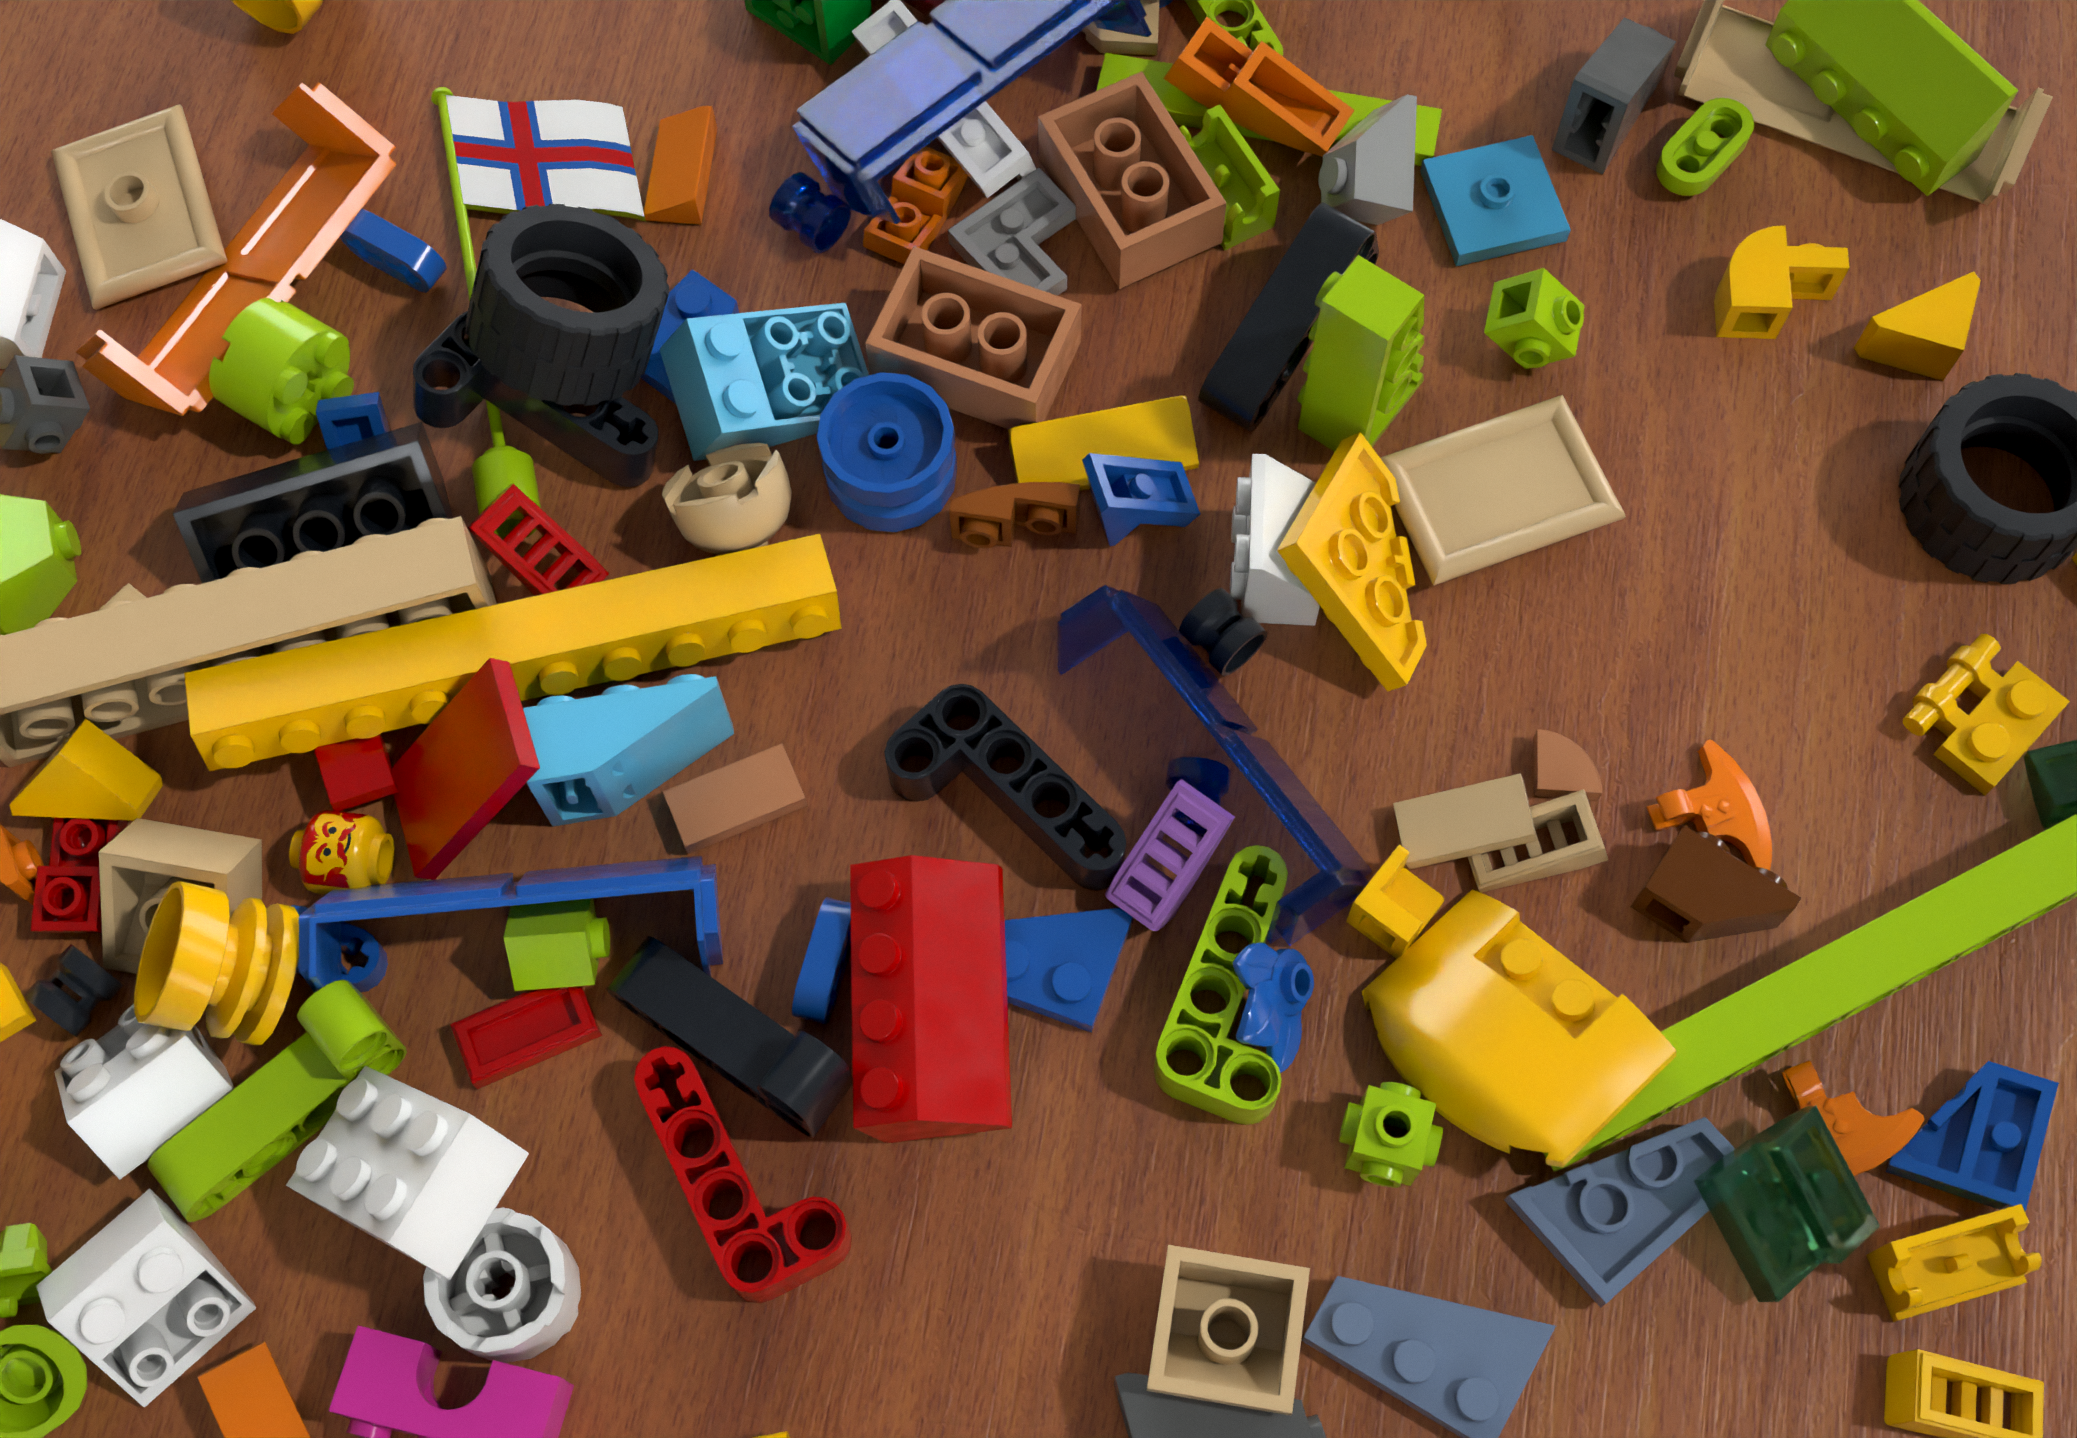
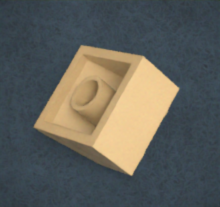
[99,818,262,974]
[1147,1245,1310,1416]

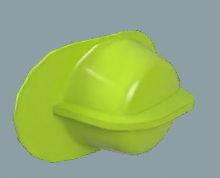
[0,1325,88,1438]

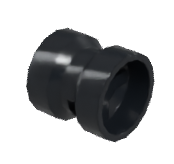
[1179,588,1268,676]
[23,944,124,1037]

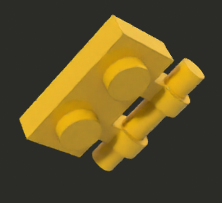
[1903,634,2070,796]

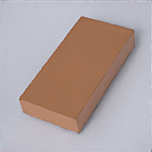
[662,743,808,854]

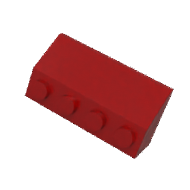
[850,855,1012,1143]

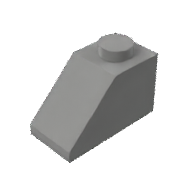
[1318,94,1417,225]

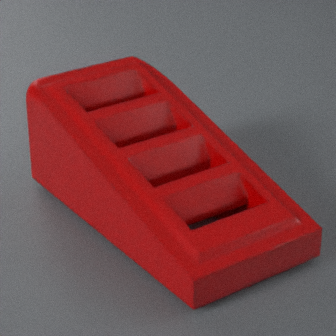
[467,484,609,596]

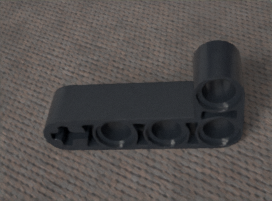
[1198,202,1379,432]
[413,311,658,487]
[884,684,1126,891]
[606,936,853,1139]

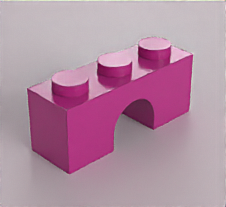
[329,1325,574,1438]

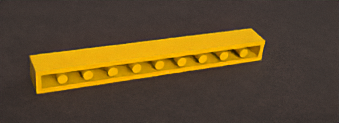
[184,534,842,771]

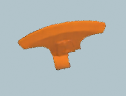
[1646,739,1772,870]
[1773,1060,1925,1184]

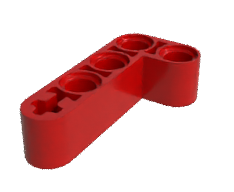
[634,1046,852,1303]

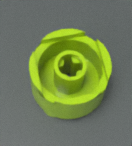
[209,298,354,445]

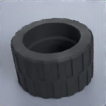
[466,204,669,406]
[1898,373,2077,584]

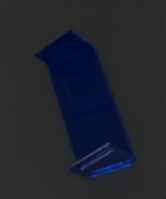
[792,0,1152,224]
[1057,585,1372,946]

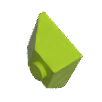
[0,494,81,635]

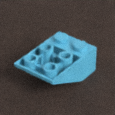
[659,303,869,461]
[523,674,734,827]

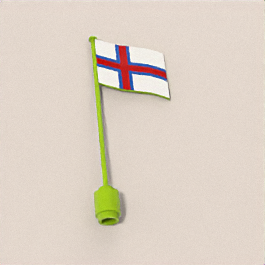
[431,87,646,540]

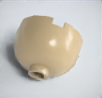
[662,443,792,555]

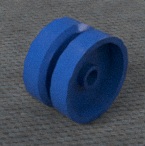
[817,372,957,532]

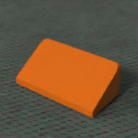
[644,106,717,225]

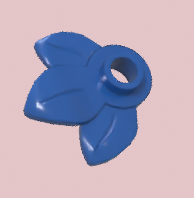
[1233,943,1314,1073]

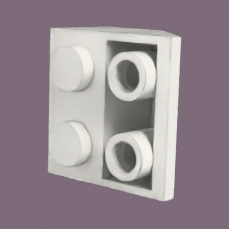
[0,219,66,369]
[1230,454,1320,626]
[54,1004,234,1180]
[36,1188,256,1408]

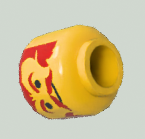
[289,810,394,895]

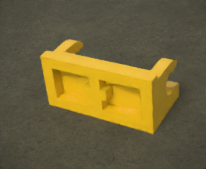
[1866,1204,2042,1323]

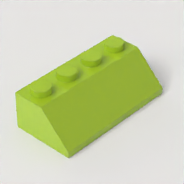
[1765,0,2019,196]

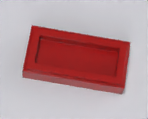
[450,986,602,1090]

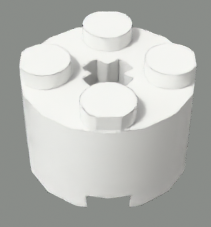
[423,1207,581,1363]

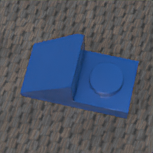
[1082,453,1201,546]

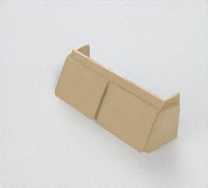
[1674,0,2053,205]

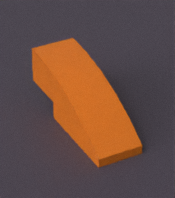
[1163,17,1354,157]

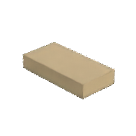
[1393,773,1538,870]

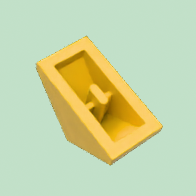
[1854,271,1981,381]
[9,718,163,821]

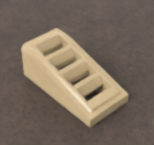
[1468,789,1608,893]

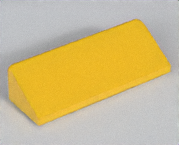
[1008,395,1199,491]

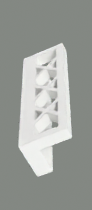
[852,0,1036,198]

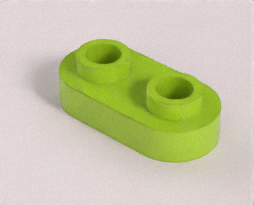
[1656,98,1754,196]

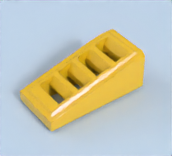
[1884,1349,2044,1438]

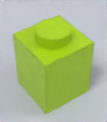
[503,898,610,991]

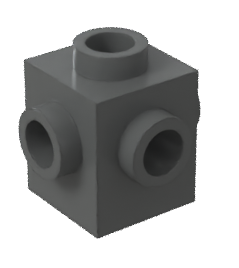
[0,355,90,454]

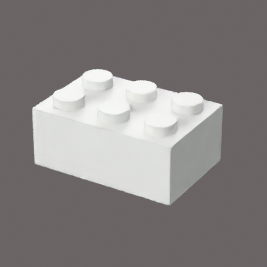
[286,1066,529,1280]

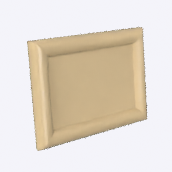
[51,104,228,310]
[1380,395,1626,586]

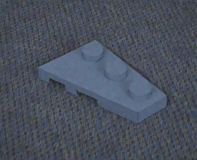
[1504,1117,1755,1308]
[1301,1276,1556,1438]

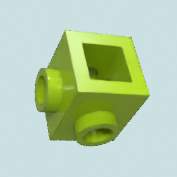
[1484,268,1585,369]
[1339,1082,1443,1188]

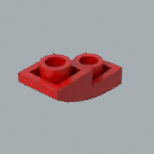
[314,734,398,811]
[30,817,128,933]

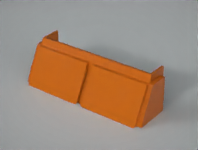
[76,82,396,416]

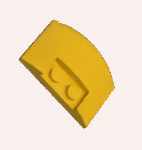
[1362,889,1676,1168]

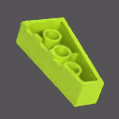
[1297,255,1424,452]

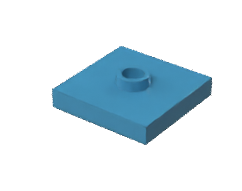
[1420,135,1571,266]

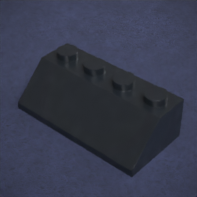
[172,422,453,584]

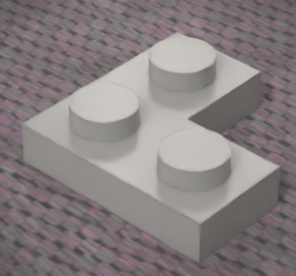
[948,168,1076,296]

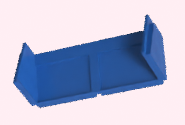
[299,856,723,993]

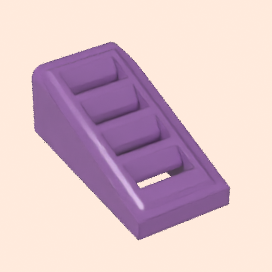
[1105,779,1235,931]

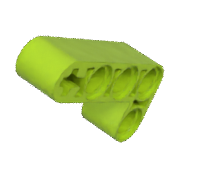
[1154,845,1288,1125]
[147,979,407,1222]

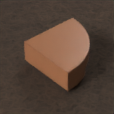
[1533,729,1602,801]

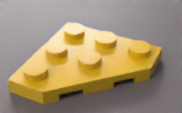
[1277,432,1427,692]

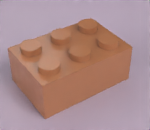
[1038,71,1226,289]
[865,246,1082,429]

